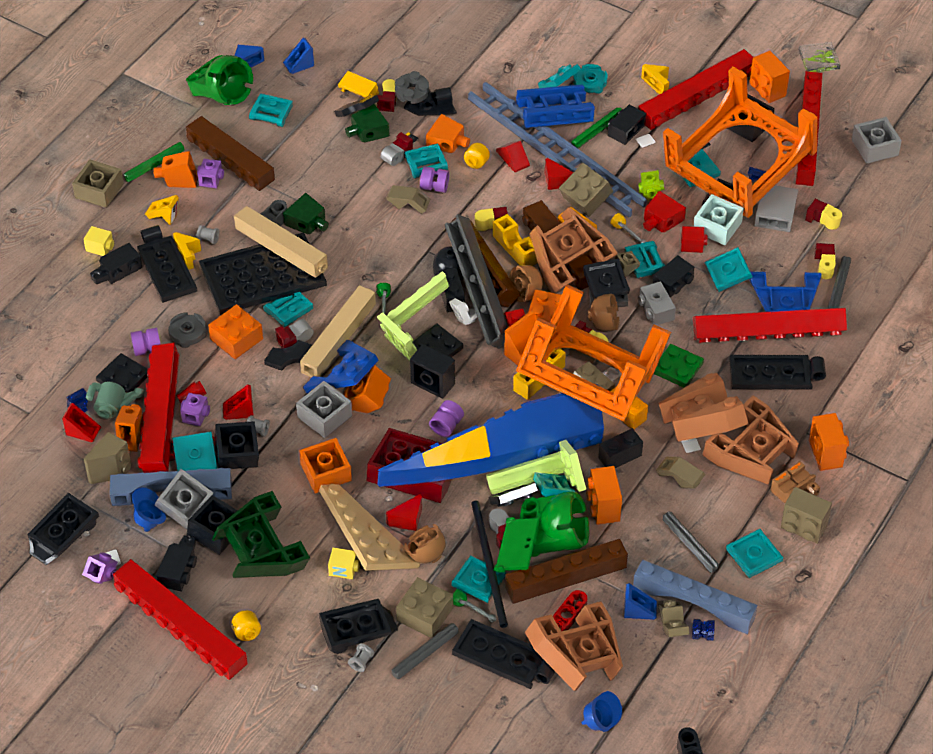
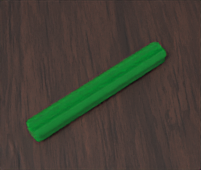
[571,107,622,149]
[123,142,185,182]

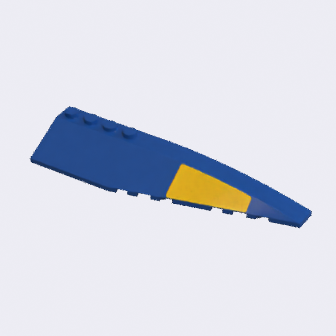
[377,384,604,487]

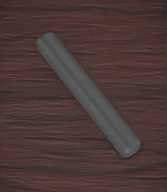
[828,256,851,309]
[663,511,719,573]
[391,623,459,679]

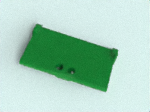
[494,517,540,573]

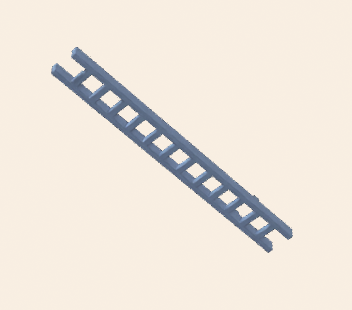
[468,82,647,218]

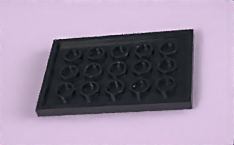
[199,232,327,315]

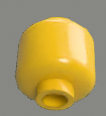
[464,143,490,169]
[231,610,261,641]

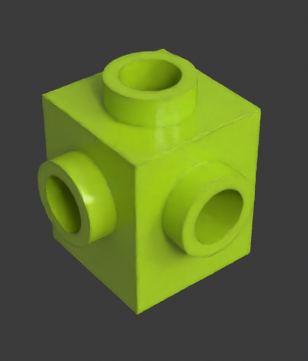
[638,170,665,200]

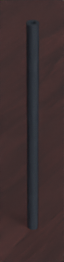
[471,500,508,628]

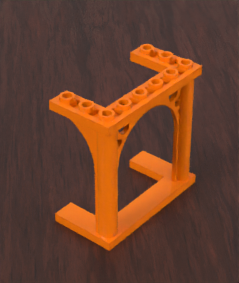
[663,67,817,218]
[516,284,672,421]

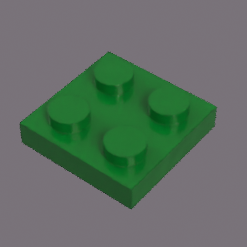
[654,343,704,388]

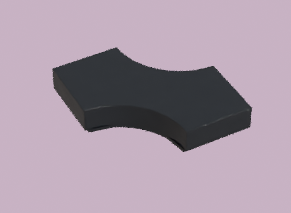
[334,95,379,117]
[264,340,312,371]

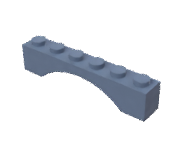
[110,468,232,506]
[633,560,758,635]

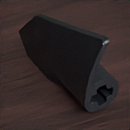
[404,87,457,116]

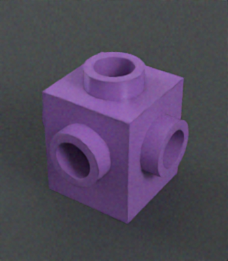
[197,159,224,189]
[180,393,210,427]
[82,552,118,584]

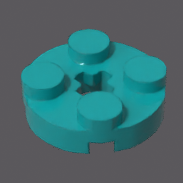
[573,64,608,93]

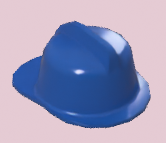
[132,487,166,532]
[581,691,622,732]

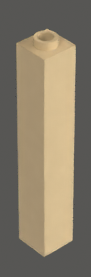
[234,206,328,278]
[300,285,376,378]

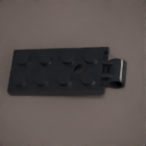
[137,225,197,303]
[729,355,826,389]
[452,619,555,689]

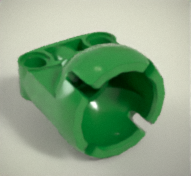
[186,55,254,105]
[520,492,590,557]

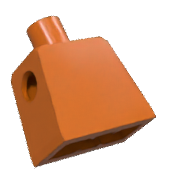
[426,114,470,153]
[154,151,198,188]
[115,404,143,452]

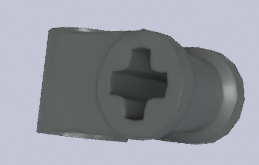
[260,200,287,226]

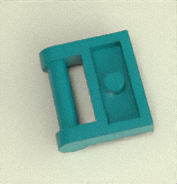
[538,64,581,88]
[249,93,293,127]
[405,144,448,179]
[624,241,666,278]
[263,292,313,327]
[533,472,576,497]

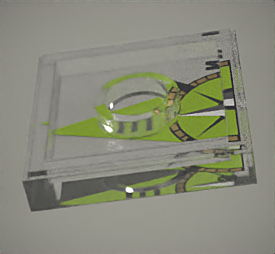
[798,42,841,72]

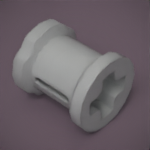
[196,224,220,244]
[247,415,270,437]
[348,644,374,672]

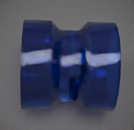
[692,619,715,641]

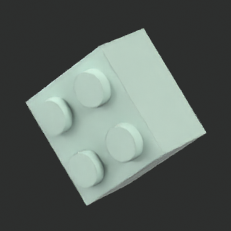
[693,194,744,245]

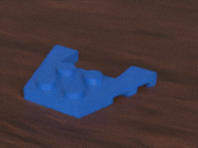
[749,271,822,312]
[303,340,379,393]

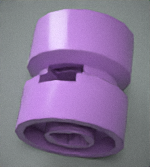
[420,166,449,193]
[130,328,160,356]
[429,400,464,437]

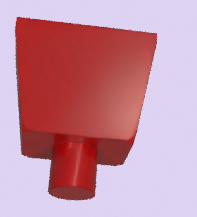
[643,191,686,232]

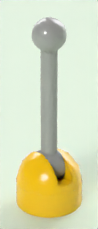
[610,213,646,244]

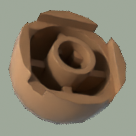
[509,265,544,302]
[588,294,620,331]
[404,524,446,563]

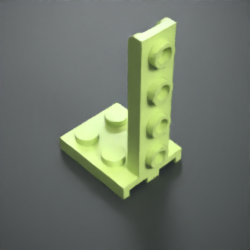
[377,271,449,361]
[486,440,586,494]

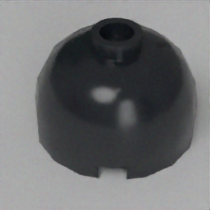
[433,246,464,281]

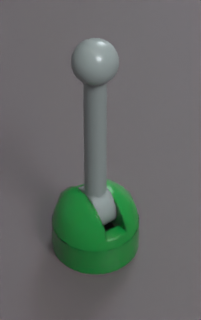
[376,283,391,323]
[453,589,497,623]

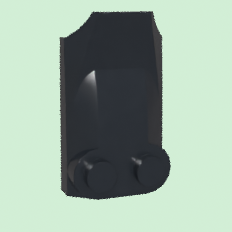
[27,493,99,565]
[319,598,398,654]

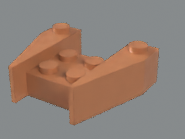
[530,207,618,294]
[658,373,748,442]
[703,395,799,484]
[525,601,623,691]

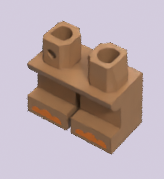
[771,461,820,503]

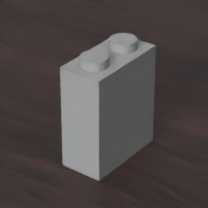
[754,185,798,232]

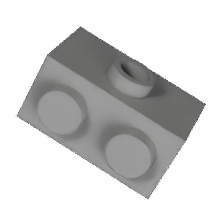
[638,281,676,325]

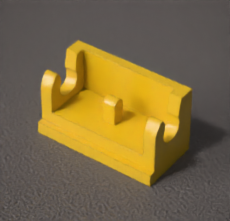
[338,71,379,98]

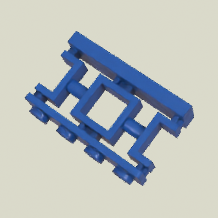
[516,84,595,128]

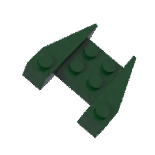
[212,491,310,578]

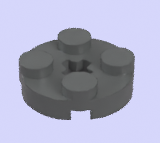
[395,71,429,104]
[168,312,207,348]

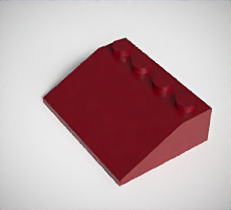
[366,428,452,503]

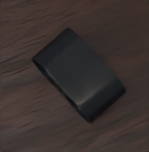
[677,727,703,754]

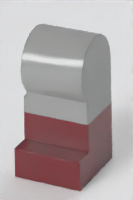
[381,132,413,166]
[275,319,314,348]
[489,509,509,550]

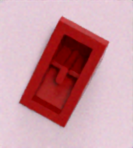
[496,140,530,173]
[545,157,574,190]
[223,384,254,420]
[62,403,101,442]
[386,494,422,531]

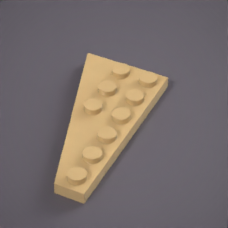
[319,484,421,571]

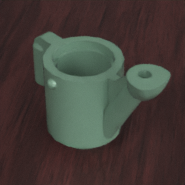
[86,382,145,419]

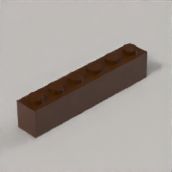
[186,116,275,191]
[522,200,593,290]
[452,218,520,307]
[505,539,628,604]

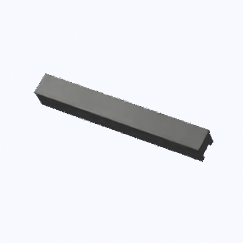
[445,214,509,349]

